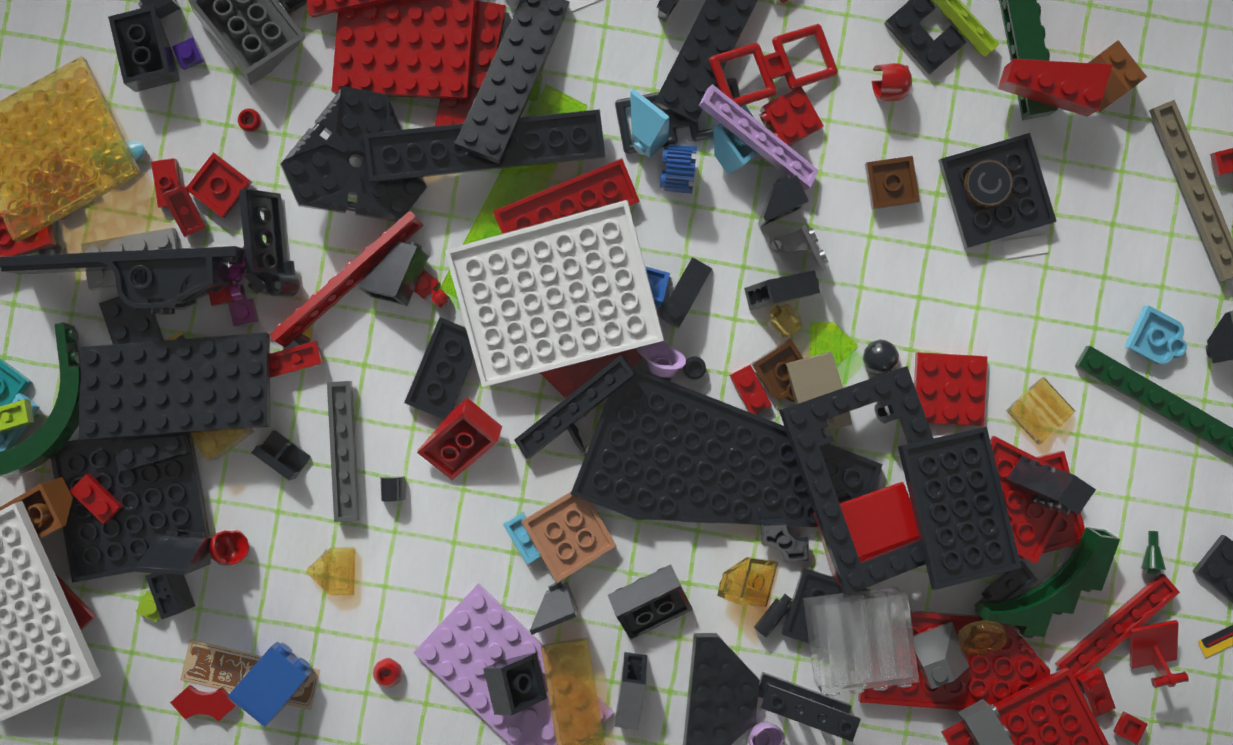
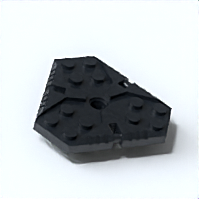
[280,86,427,222]

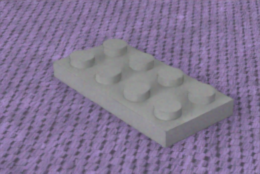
[81,228,179,290]

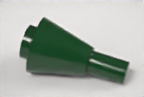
[1141,531,1166,575]

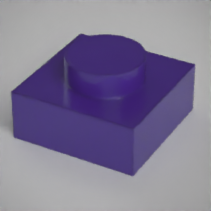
[172,38,205,70]

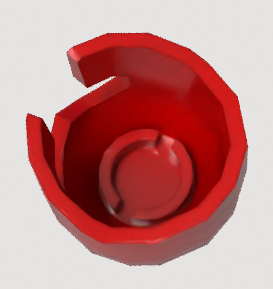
[871,63,912,102]

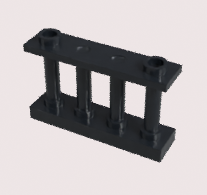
[758,672,861,742]

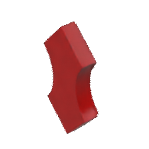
[170,685,237,722]

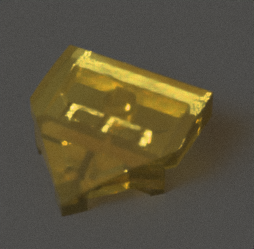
[305,547,355,595]

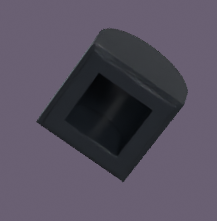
[380,476,405,502]

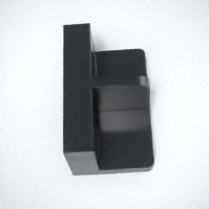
[251,430,311,481]

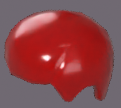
[209,530,249,566]

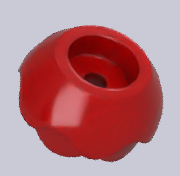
[373,658,402,688]

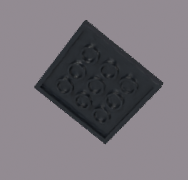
[938,133,1057,249]

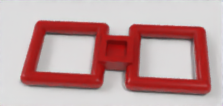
[709,24,838,107]

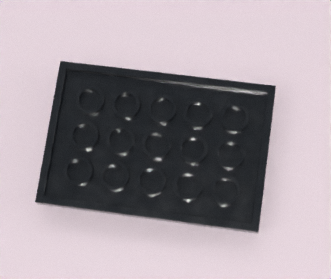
[898,427,1022,590]

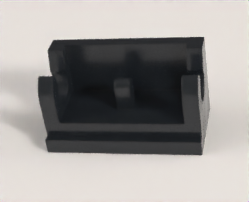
[145,573,195,620]

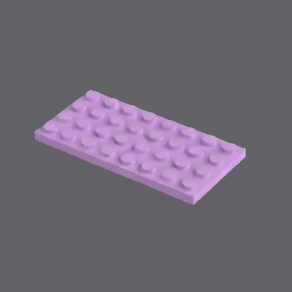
[413,583,613,745]

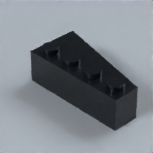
[1006,455,1096,515]

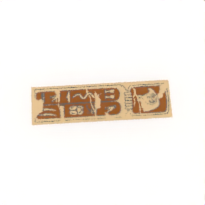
[180,639,320,710]

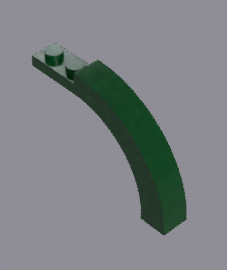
[0,322,80,478]

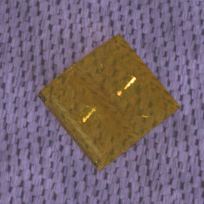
[1006,377,1075,445]

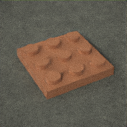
[520,491,616,583]

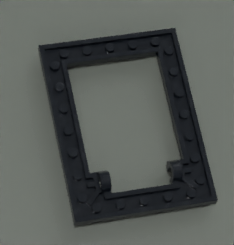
[779,366,933,595]

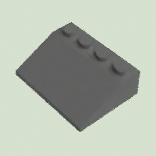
[188,0,306,85]

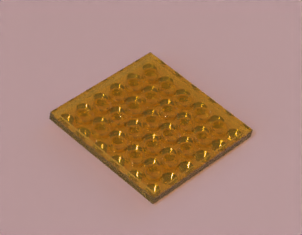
[0,56,142,242]

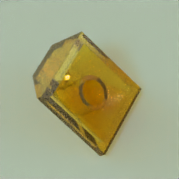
[717,557,779,607]

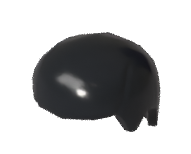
[863,339,899,375]

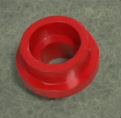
[238,108,262,132]

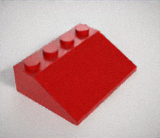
[814,482,920,585]

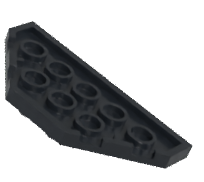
[683,633,760,745]

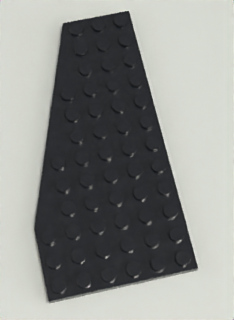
[570,366,883,528]

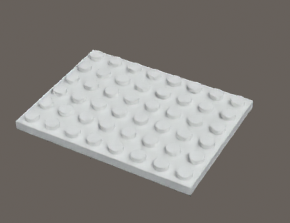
[445,200,664,387]
[0,501,101,722]

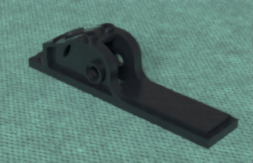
[0,246,245,315]

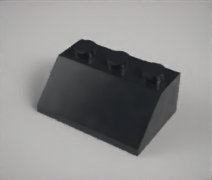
[608,564,693,640]

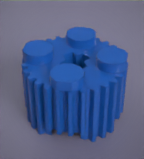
[660,144,697,194]

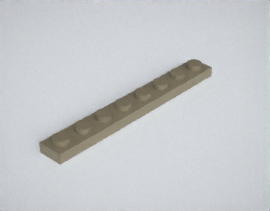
[1149,100,1233,281]

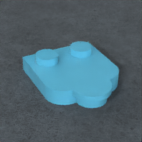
[1124,305,1187,364]

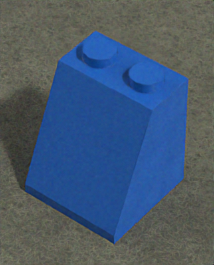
[228,642,314,727]

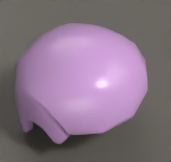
[749,722,786,745]

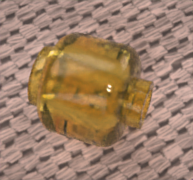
[768,304,803,338]

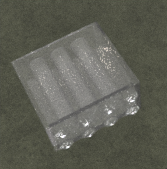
[803,587,919,697]

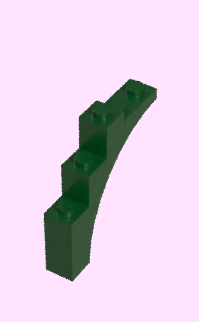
[975,527,1120,638]

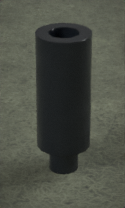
[754,594,792,638]

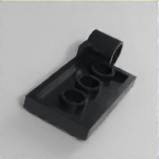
[239,189,300,297]

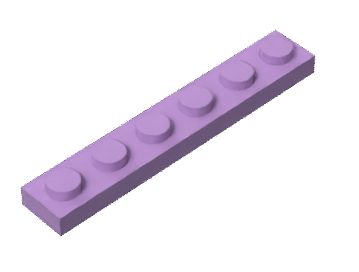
[699,85,819,191]

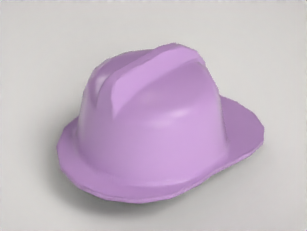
[636,341,686,381]

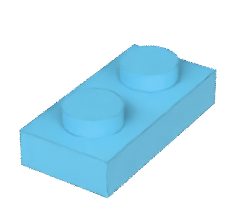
[503,511,540,564]

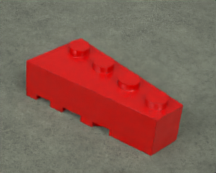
[998,59,1113,117]

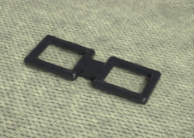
[615,78,740,154]

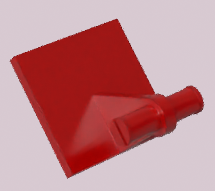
[1129,620,1189,688]

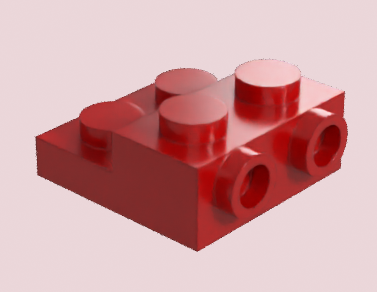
[759,87,824,147]

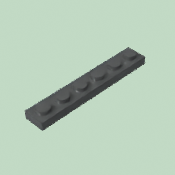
[327,381,359,522]

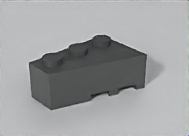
[958,699,1014,745]

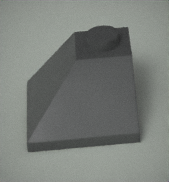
[907,621,969,689]

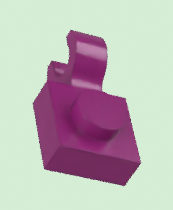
[228,284,259,326]

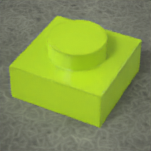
[136,590,161,622]

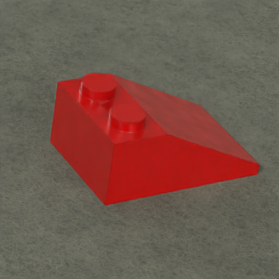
[417,397,502,480]

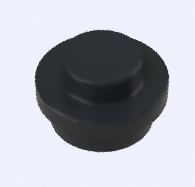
[683,356,706,380]

